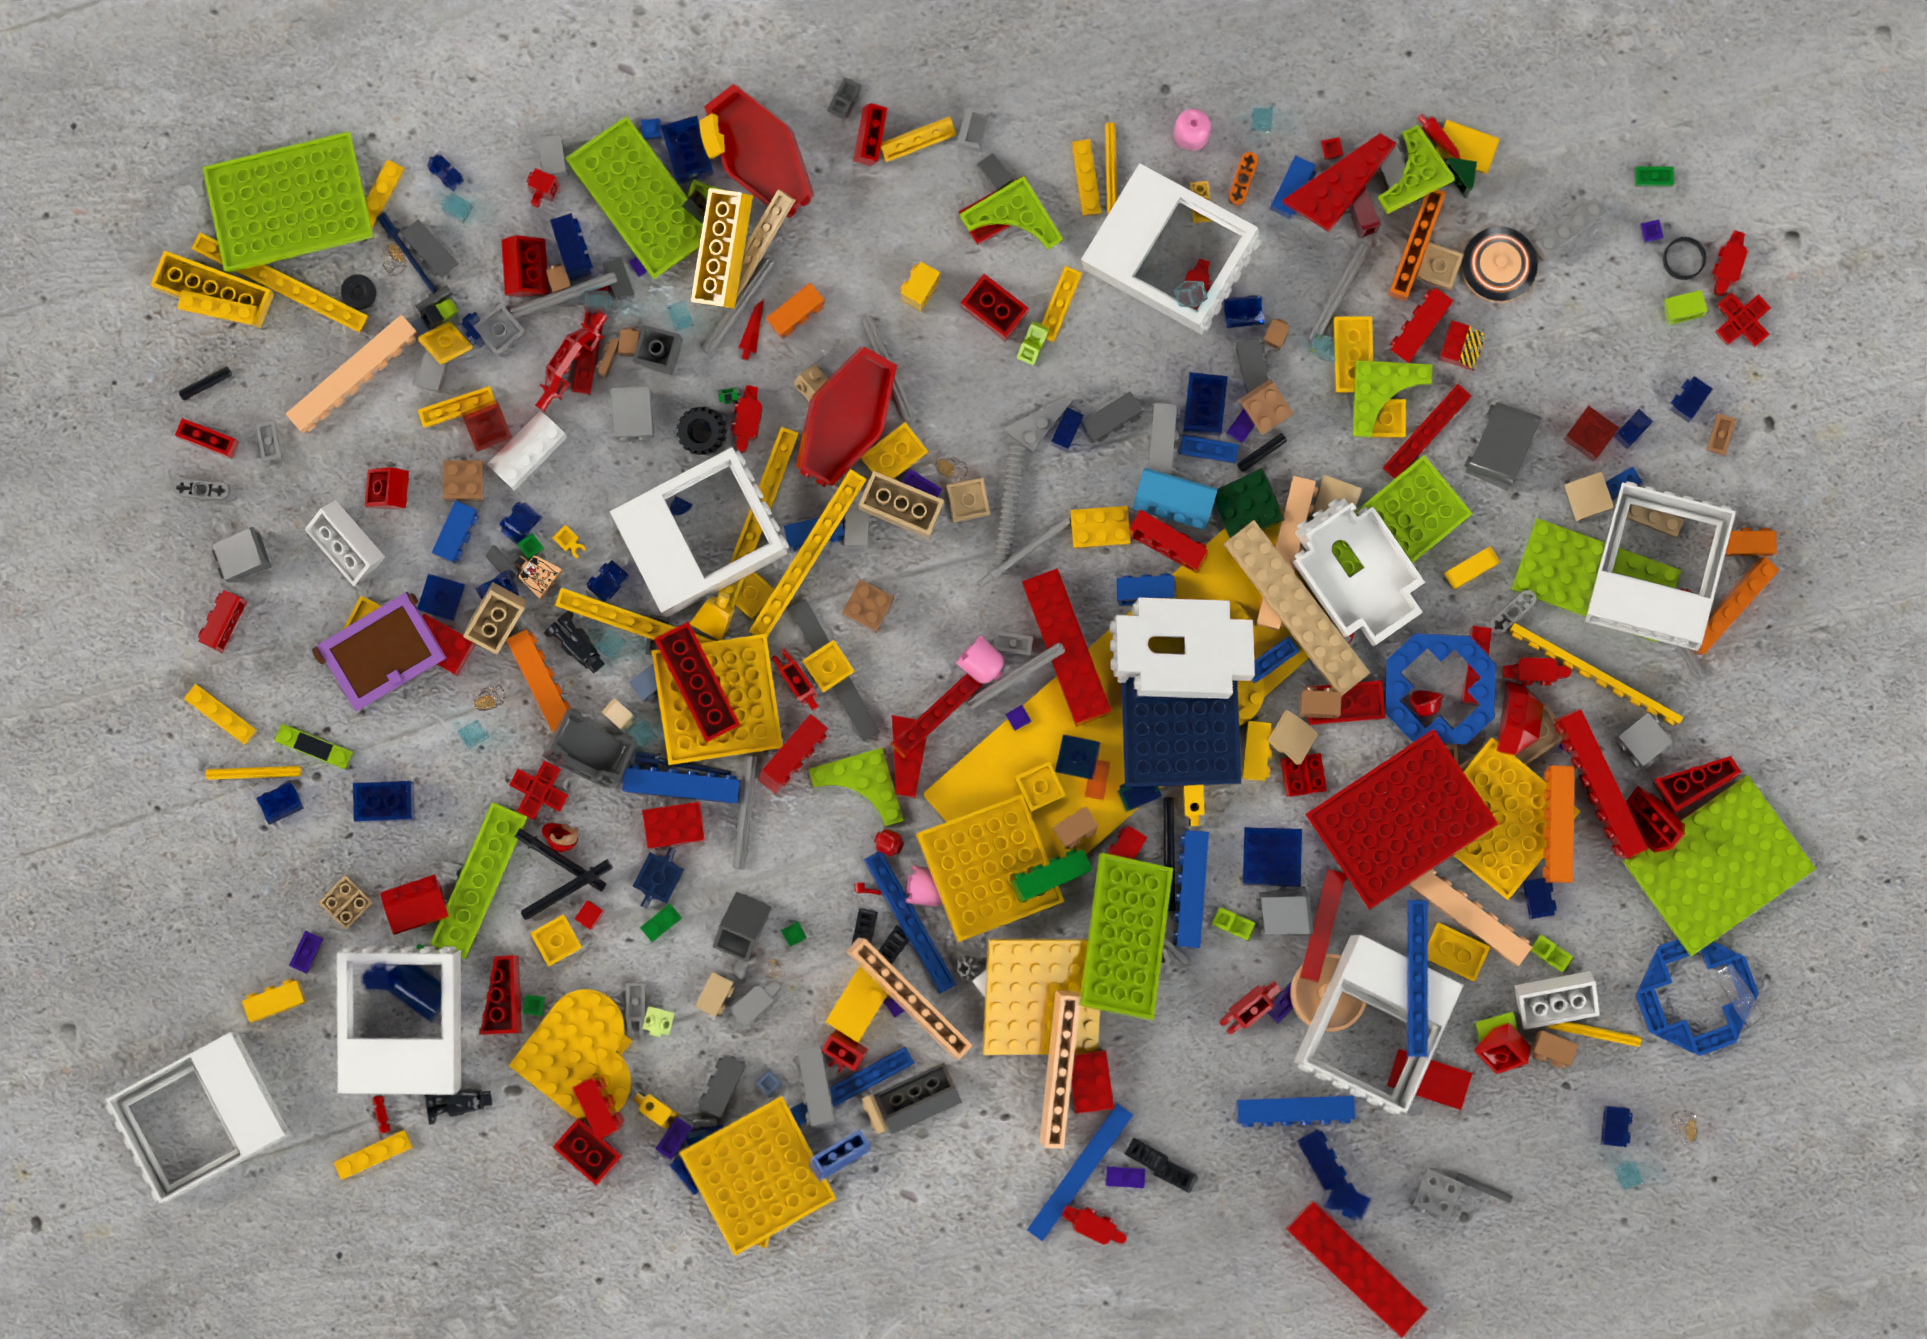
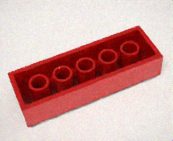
[654,621,740,742]

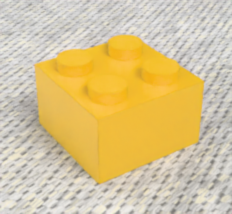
[900,261,941,312]

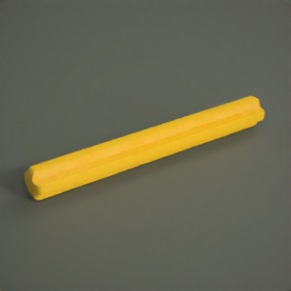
[1105,122,1117,214]
[205,766,301,780]
[1546,1022,1642,1047]

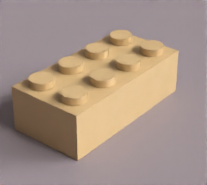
[858,471,944,539]

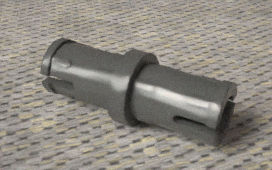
[415,285,453,314]

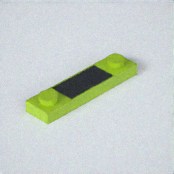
[274,724,354,770]

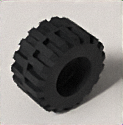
[676,407,727,455]

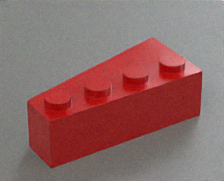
[1390,287,1454,363]
[1129,509,1209,573]
[758,714,828,795]
[892,715,927,799]
[1653,756,1741,814]
[479,955,522,1035]

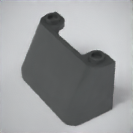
[1464,402,1541,491]
[542,709,637,788]

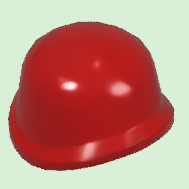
[1410,690,1444,716]

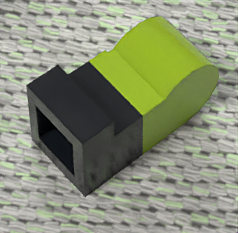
[420,299,460,331]

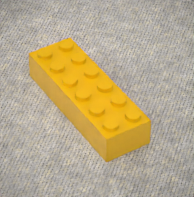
[691,188,753,309]
[150,250,274,329]

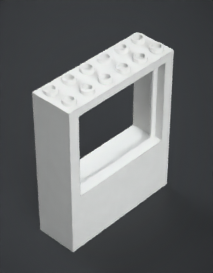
[1081,163,1261,335]
[610,447,789,617]
[1585,482,1736,651]
[1294,935,1463,1115]
[337,946,461,1095]
[106,1032,291,1203]

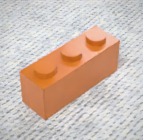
[766,283,825,339]
[1725,528,1777,556]

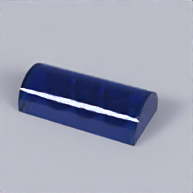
[369,964,442,1023]

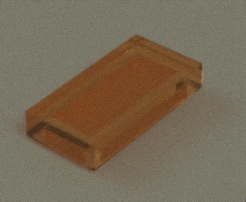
[1084,759,1110,800]

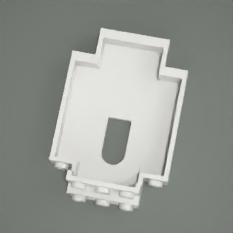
[1292,498,1425,646]
[1110,598,1255,699]

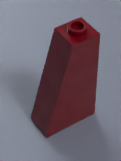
[1348,186,1381,238]

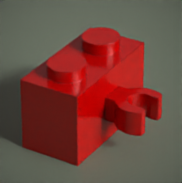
[526,168,560,208]
[821,1029,869,1073]

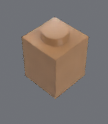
[546,264,571,293]
[1263,319,1290,351]
[618,327,640,357]

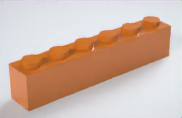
[1387,189,1446,302]
[1693,557,1780,655]
[506,629,571,733]
[1543,765,1575,883]

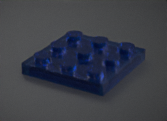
[1243,827,1302,887]

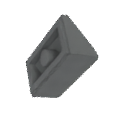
[603,259,635,301]
[486,545,520,584]

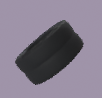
[341,274,376,310]

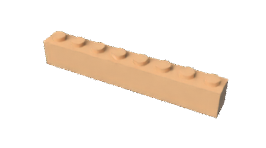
[286,314,419,434]
[1256,476,1318,631]
[1408,869,1532,967]
[846,938,972,1060]
[1039,990,1080,1148]

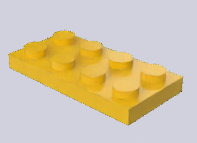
[1333,316,1373,393]

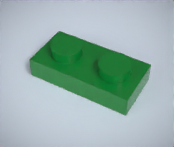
[1635,166,1674,187]
[640,903,682,943]

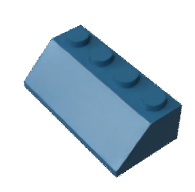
[1132,468,1218,530]

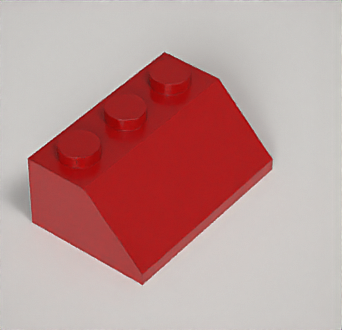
[501,235,549,297]
[198,590,247,653]
[380,874,449,935]

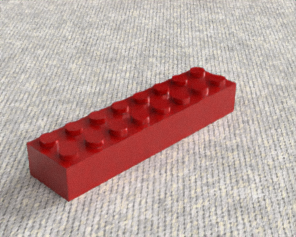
[1022,568,1112,727]
[1553,709,1648,859]
[1285,1200,1428,1338]

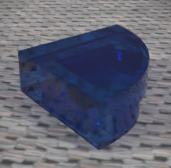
[669,496,693,516]

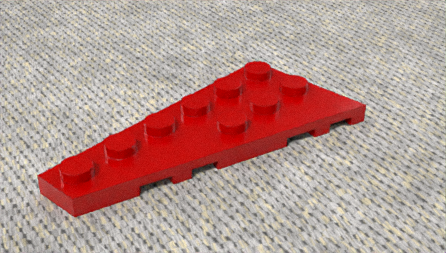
[1282,133,1396,232]

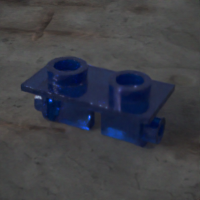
[427,154,464,192]

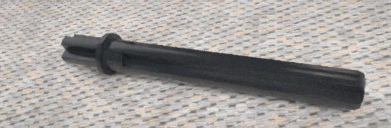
[514,828,607,892]
[521,859,613,920]

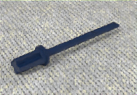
[377,212,437,294]
[635,751,732,775]

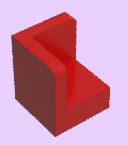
[575,900,605,931]

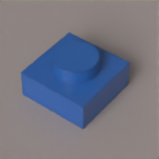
[641,118,662,140]

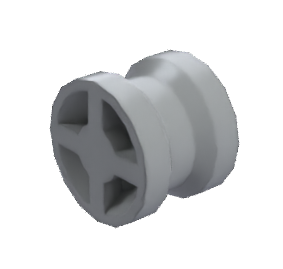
[439,861,461,880]

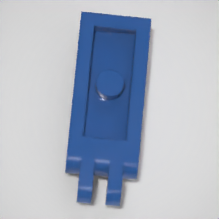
[1606,466,1643,500]

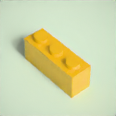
[1241,721,1274,782]
[242,978,307,1023]

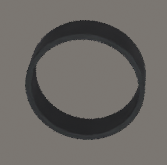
[1663,237,1706,280]

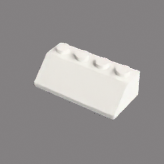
[487,411,567,491]
[305,500,385,586]
[1514,971,1600,1030]

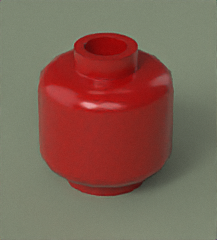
[874,829,904,857]

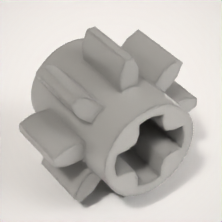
[956,956,981,980]

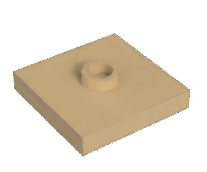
[1415,242,1464,291]
[946,478,991,523]

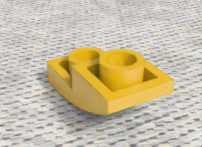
[699,113,725,159]
[1189,181,1212,223]

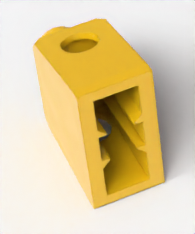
[690,592,734,641]
[1182,785,1205,826]
[633,1092,680,1129]

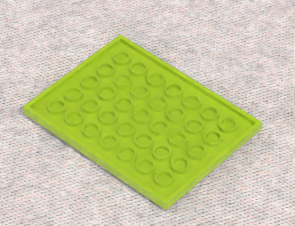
[202,131,374,273]
[1623,775,1816,957]

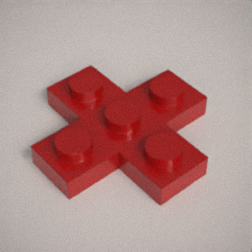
[1715,292,1771,348]
[509,760,569,820]

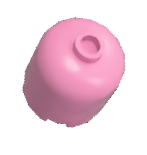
[1173,109,1211,151]
[955,635,1005,684]
[905,865,942,907]

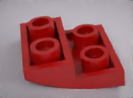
[1280,753,1327,797]

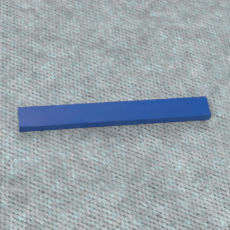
[863,852,957,994]
[1407,900,1428,1057]
[789,1046,915,1126]
[1027,1103,1133,1242]

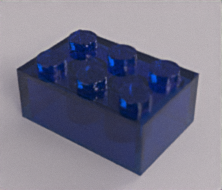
[661,115,714,184]
[550,213,594,281]
[1182,372,1228,436]
[353,781,415,823]
[1321,1180,1372,1222]

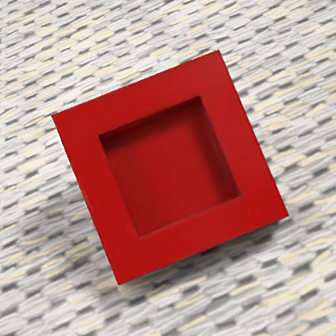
[1320,137,1343,160]

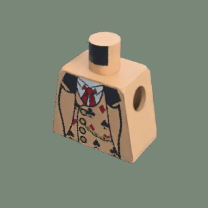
[514,555,563,601]

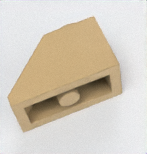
[602,698,635,731]

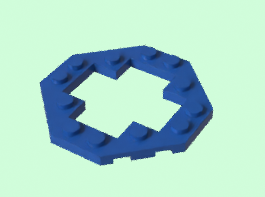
[1385,633,1497,744]
[1635,939,1759,1056]

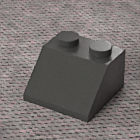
[633,325,683,375]

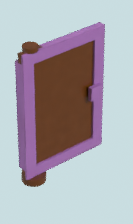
[312,592,446,711]

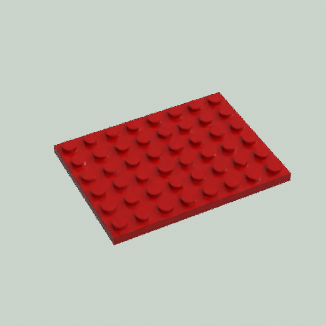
[1305,729,1499,910]

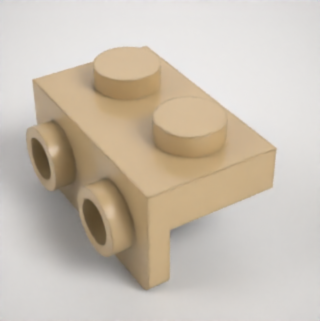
[793,364,828,402]

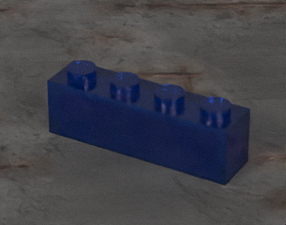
[1296,1129,1357,1209]

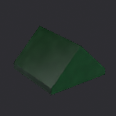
[1445,157,1477,198]

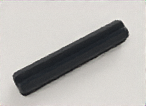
[179,367,232,400]
[1237,433,1287,472]

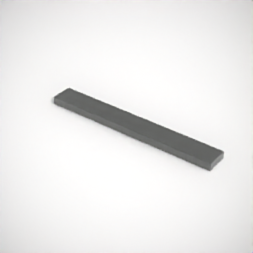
[789,599,880,742]

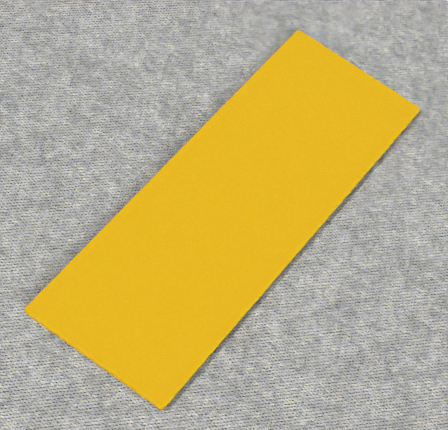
[923,508,1327,860]

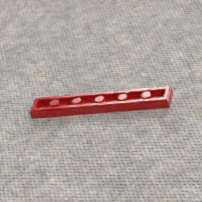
[571,285,610,395]
[1382,384,1472,479]
[890,673,983,758]
[1299,869,1346,983]

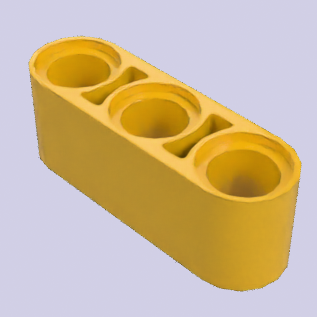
[1444,546,1501,590]

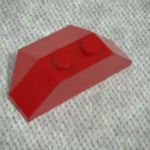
[1496,681,1544,756]
[1626,786,1685,853]

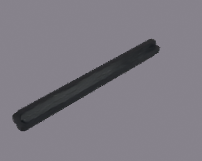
[1163,797,1175,912]

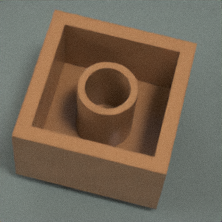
[1238,379,1294,435]
[443,460,484,502]
[842,580,894,633]
[1298,687,1341,718]
[1053,806,1098,849]
[1530,1030,1579,1069]

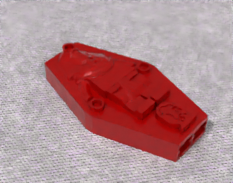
[704,84,815,218]
[795,346,897,487]

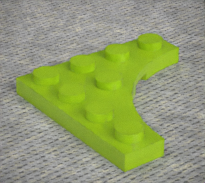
[1378,125,1455,214]
[959,176,1064,251]
[1352,360,1432,438]
[809,748,904,827]

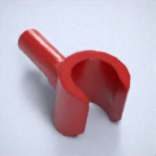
[854,882,881,895]

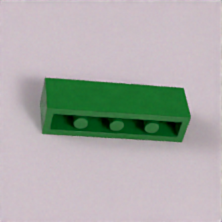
[1011,848,1093,903]

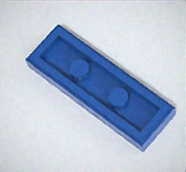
[1179,435,1239,464]
[1251,636,1300,684]

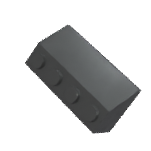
[874,1063,962,1135]

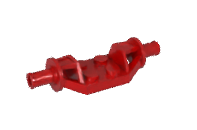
[535,310,609,412]

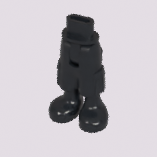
[544,611,605,674]
[425,1089,492,1125]

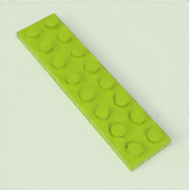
[430,802,528,959]

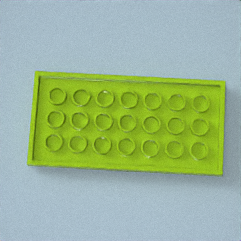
[565,116,703,280]
[1331,455,1473,578]
[1511,518,1682,642]
[1079,853,1173,1021]

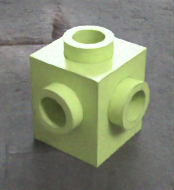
[642,1006,675,1037]

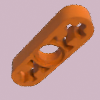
[1228,152,1258,206]

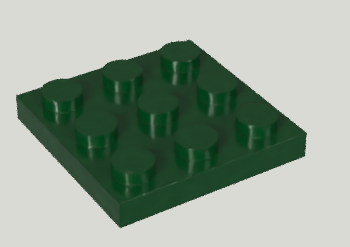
[1215,468,1285,538]

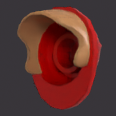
[542,823,579,853]

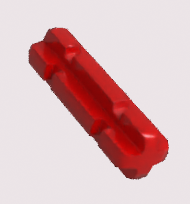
[372,1095,390,1134]

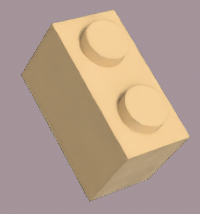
[695,972,735,1017]

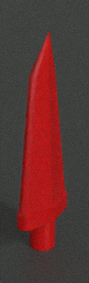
[1417,114,1460,159]
[738,298,764,361]

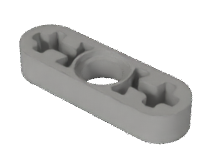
[173,479,230,501]
[1490,589,1536,634]

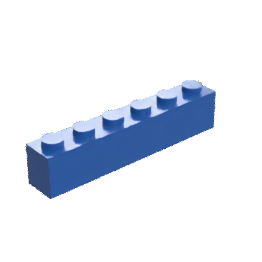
[622,765,741,804]
[1173,830,1209,948]
[1236,1096,1355,1127]

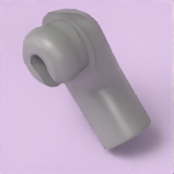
[734,954,758,979]

